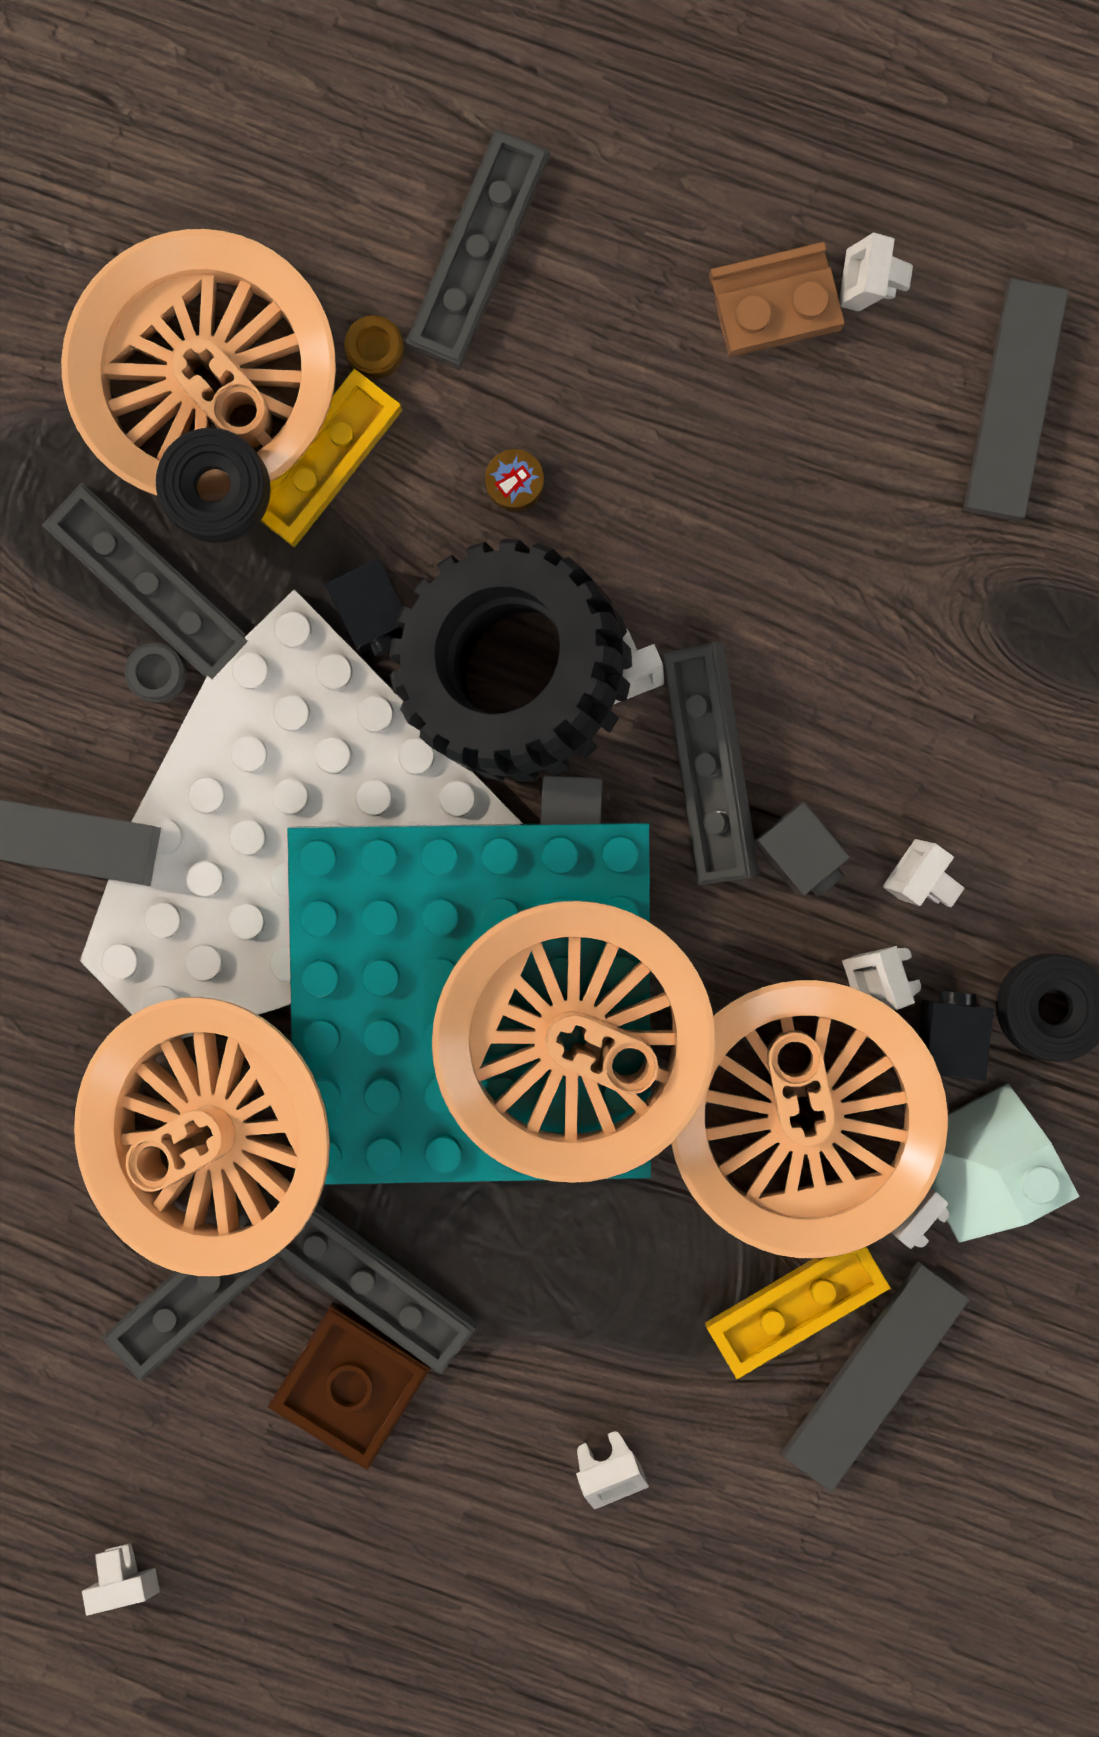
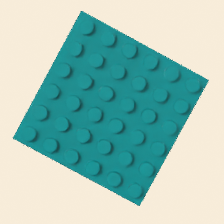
[287,822,651,1185]

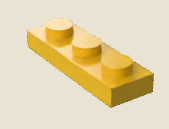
[261,368,403,548]
[705,1247,891,1379]

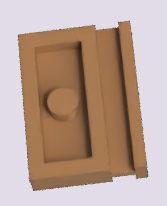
[709,242,845,358]

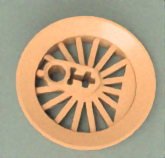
[61,229,336,502]
[432,901,716,1183]
[671,980,948,1258]
[74,997,330,1276]

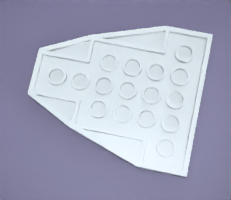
[80,590,523,1039]

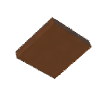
[268,1302,431,1470]

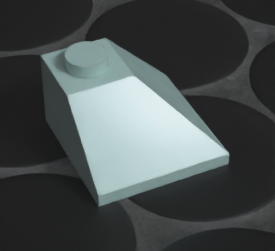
[931,1083,1080,1242]

